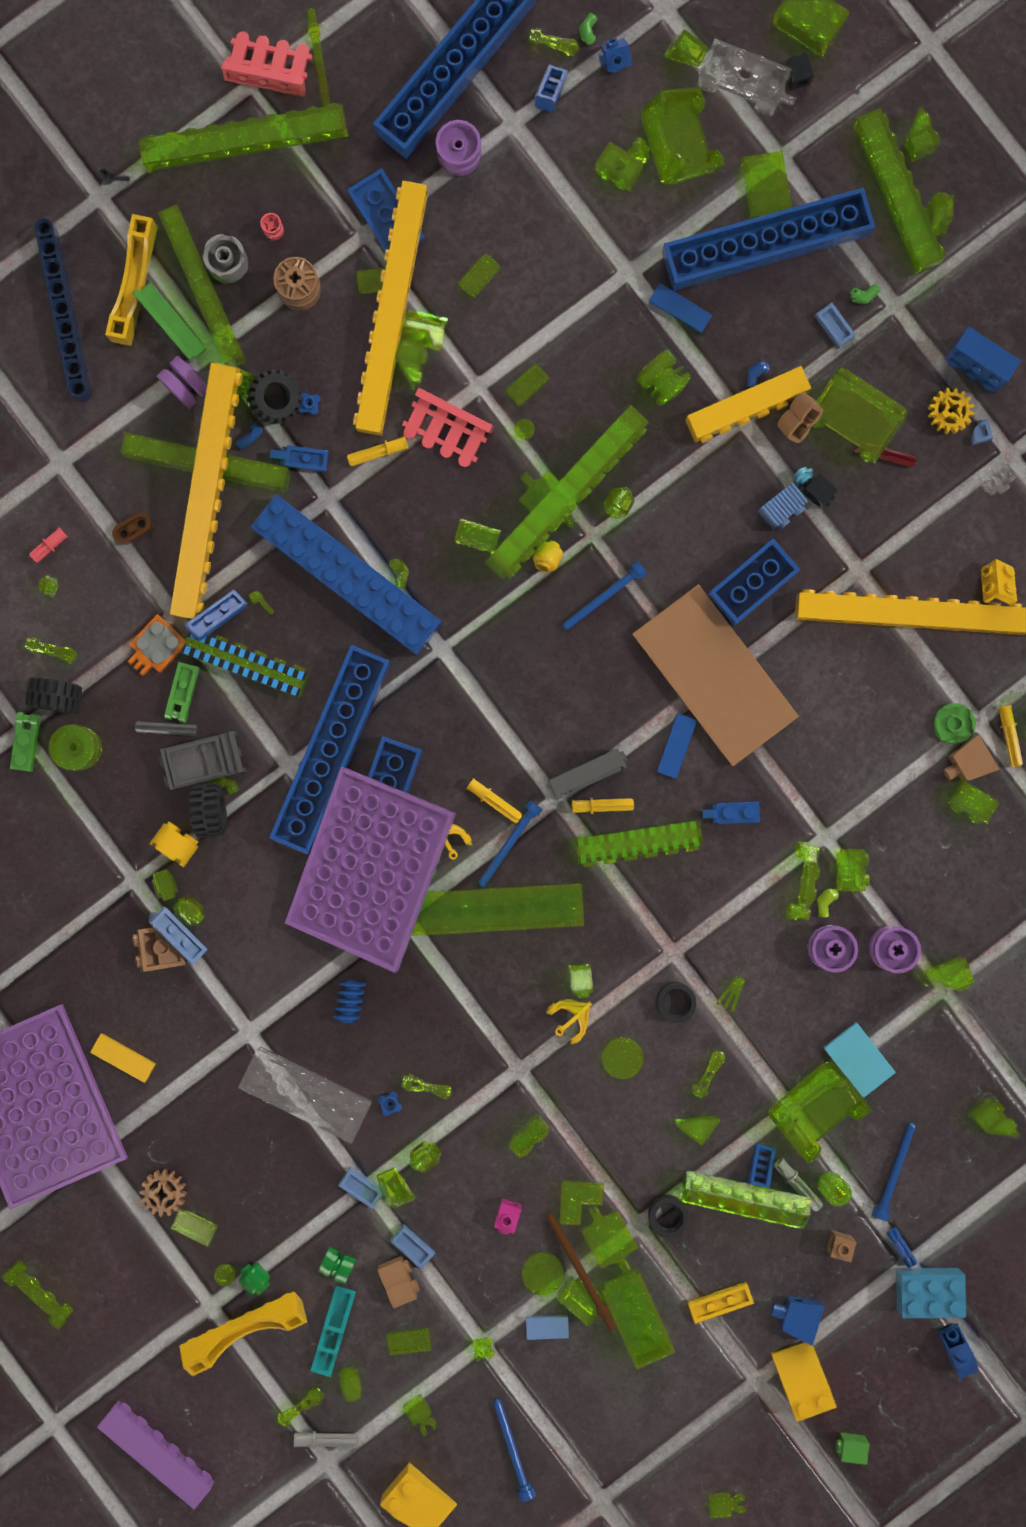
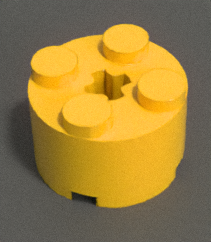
[149,821,199,867]

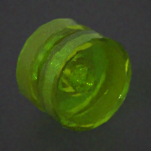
[49,724,102,771]

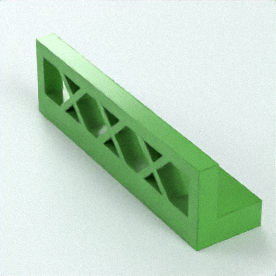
[133,282,206,362]

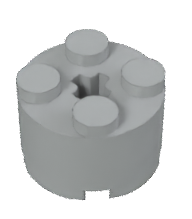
[203,234,248,284]

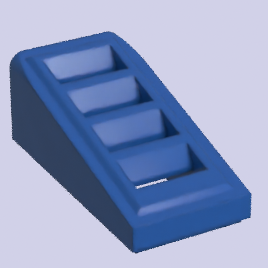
[535,65,568,113]
[746,1143,776,1188]

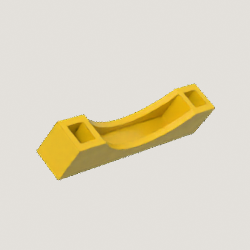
[105,214,158,346]
[179,1292,307,1376]

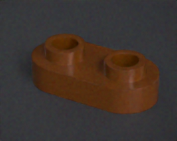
[112,512,153,545]

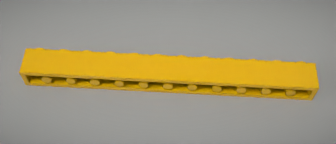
[353,181,428,436]
[170,362,243,619]
[795,589,1026,635]

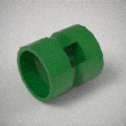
[318,1247,356,1285]

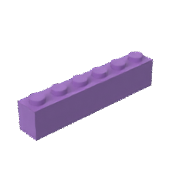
[97,1400,214,1509]

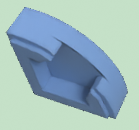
[971,419,993,445]

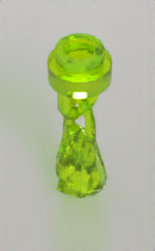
[529,28,579,56]
[25,637,77,663]
[692,1051,726,1099]
[401,1074,452,1100]
[277,1388,324,1427]

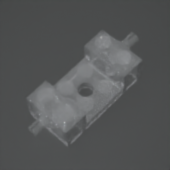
[690,38,796,117]

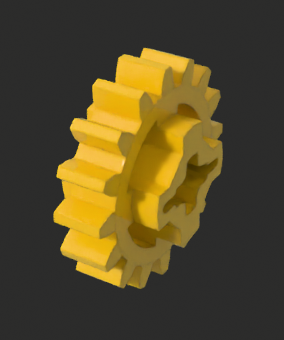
[928,388,974,434]

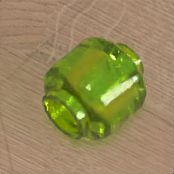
[604,487,635,518]
[173,896,205,927]
[409,1141,441,1173]

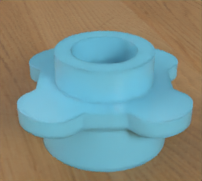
[793,467,813,488]

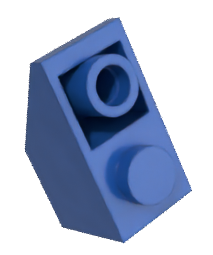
[938,1323,979,1379]

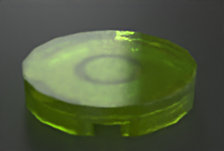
[602,1037,644,1079]
[522,1252,564,1295]

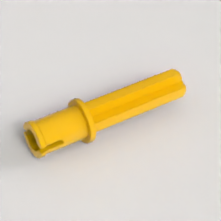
[347,436,409,466]
[998,705,1023,767]
[466,778,522,823]
[572,798,634,814]

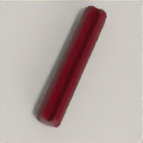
[855,441,916,467]

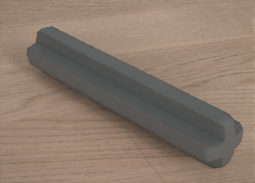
[135,721,197,736]

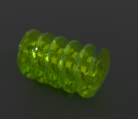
[818,1171,852,1206]

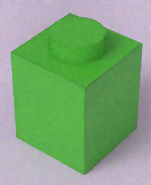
[835,1432,869,1465]

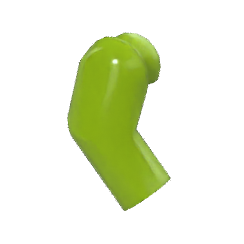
[817,889,839,917]

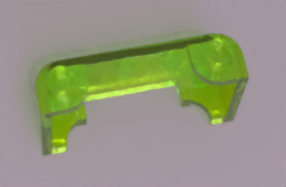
[642,87,725,185]
[813,367,908,463]
[768,1062,873,1164]

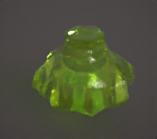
[628,137,650,164]

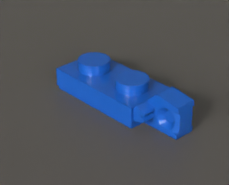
[270,445,329,472]
[701,802,760,824]

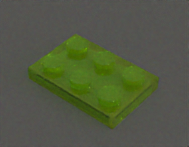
[741,150,792,219]

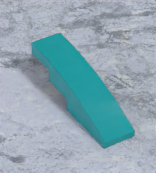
[311,1286,356,1377]

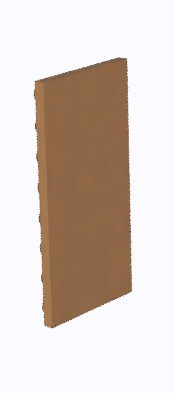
[632,584,799,767]

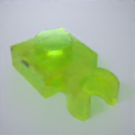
[403,1394,437,1436]
[708,1492,746,1519]

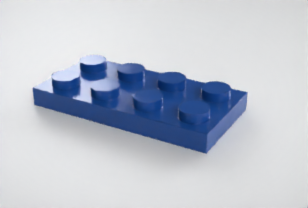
[347,168,426,252]

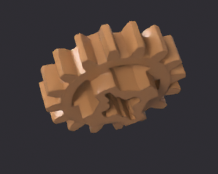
[139,1169,187,1217]

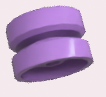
[435,120,482,176]
[156,356,207,410]
[807,924,858,973]
[869,925,921,973]

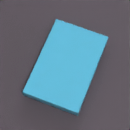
[823,1022,896,1098]

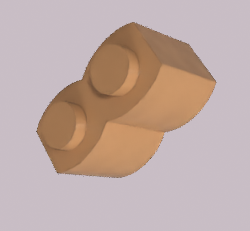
[777,392,824,443]
[378,1256,420,1308]

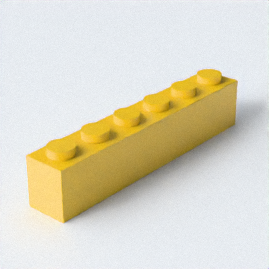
[685,366,811,443]

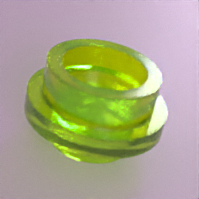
[514,419,535,440]
[214,1264,236,1286]

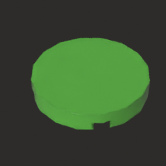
[933,703,976,744]

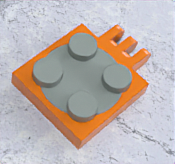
[128,614,189,676]

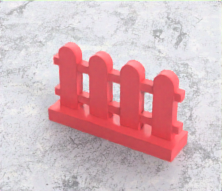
[222,31,312,97]
[402,388,494,467]

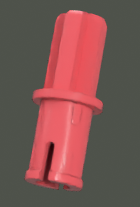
[29,527,68,563]

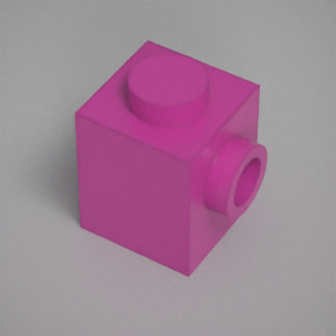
[494,1198,522,1234]

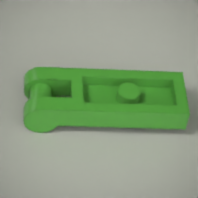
[165,662,200,723]
[10,712,40,772]

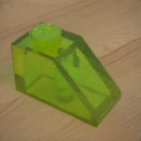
[921,957,974,991]

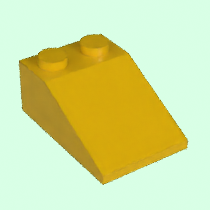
[771,1341,837,1422]
[380,1462,457,1527]

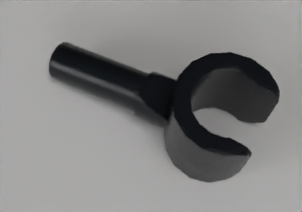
[99,168,130,185]

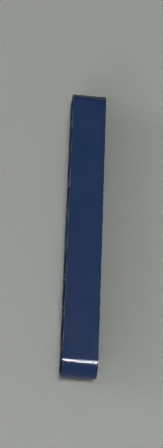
[34,218,92,402]

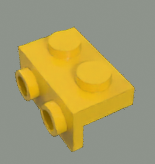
[981,559,1017,605]

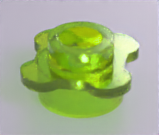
[39,575,58,597]
[472,1337,495,1360]

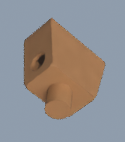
[943,735,999,782]

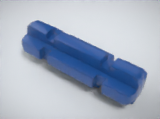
[887,1227,917,1268]

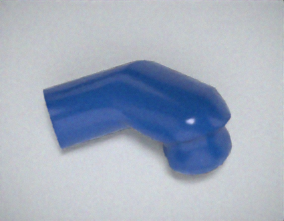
[746,361,770,389]
[236,422,263,450]

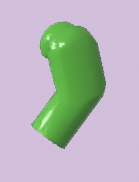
[579,13,598,45]
[850,284,881,304]

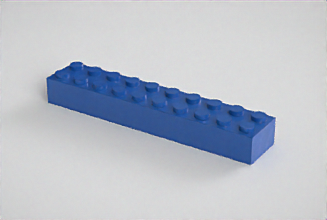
[373,0,536,159]
[662,188,875,291]
[251,494,442,656]
[269,645,391,854]

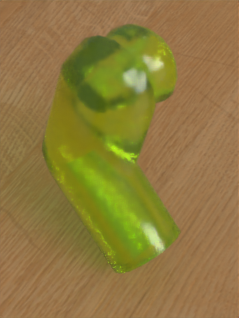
[389,558,409,589]

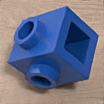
[599,38,632,72]

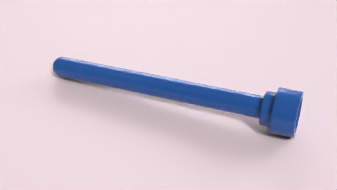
[563,561,647,630]
[478,800,543,888]
[871,1122,916,1222]
[493,1399,536,1502]

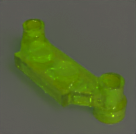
[786,841,820,921]
[2,1260,74,1329]

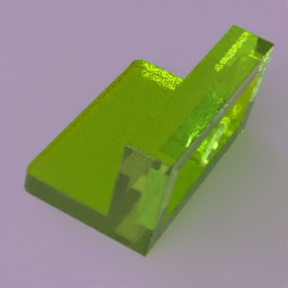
[401,310,448,350]

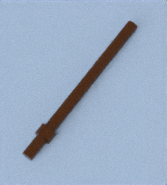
[546,1212,617,1332]

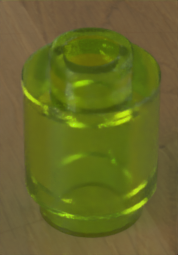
[152,869,178,901]
[338,1366,363,1402]

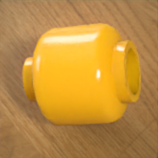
[533,541,563,573]

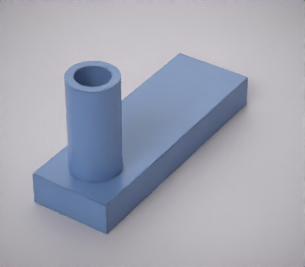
[148,907,208,965]

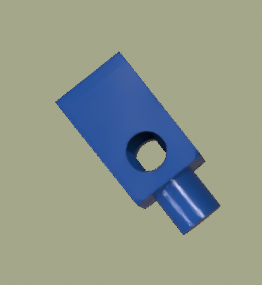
[770,1296,824,1346]

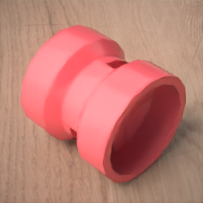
[261,213,284,240]

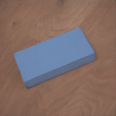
[814,303,856,349]
[338,1167,385,1209]
[390,1224,435,1269]
[526,1315,569,1340]

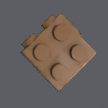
[132,927,185,972]

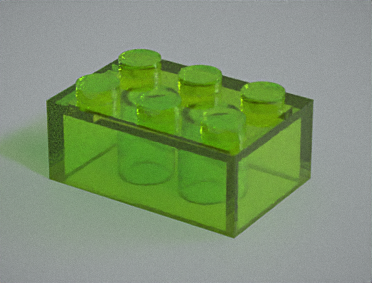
[772,0,850,57]

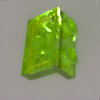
[925,192,954,235]

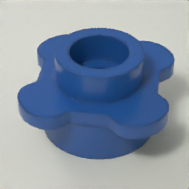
[299,393,321,415]
[378,1092,402,1116]

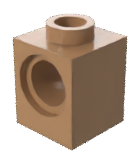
[826,1230,856,1262]

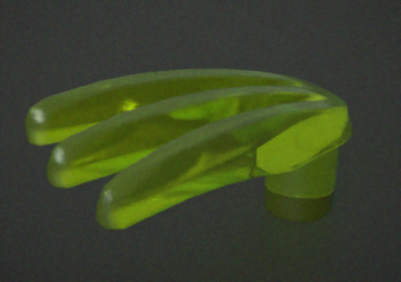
[717,977,745,1013]

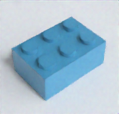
[896,1268,966,1318]

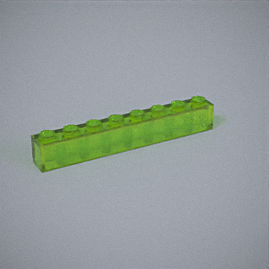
[853,107,945,275]
[158,204,247,367]
[120,432,291,493]

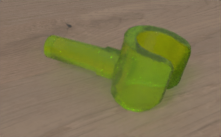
[249,591,275,615]

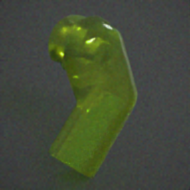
[207,778,239,794]

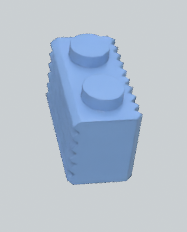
[758,482,808,530]

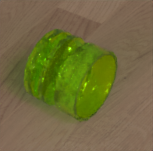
[636,350,692,406]

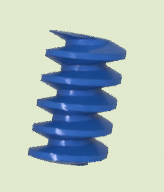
[333,979,366,1024]

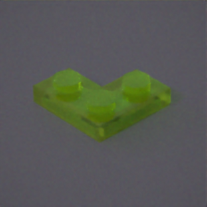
[559,1180,604,1225]

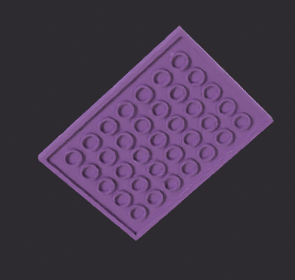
[285,767,456,973]
[0,1004,128,1210]

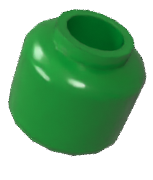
[239,1263,270,1296]

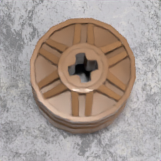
[273,257,321,311]

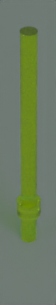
[307,8,335,132]

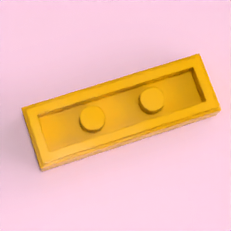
[90,1033,156,1083]
[687,1282,754,1324]

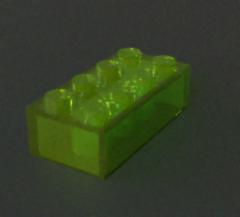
[600,1267,675,1370]

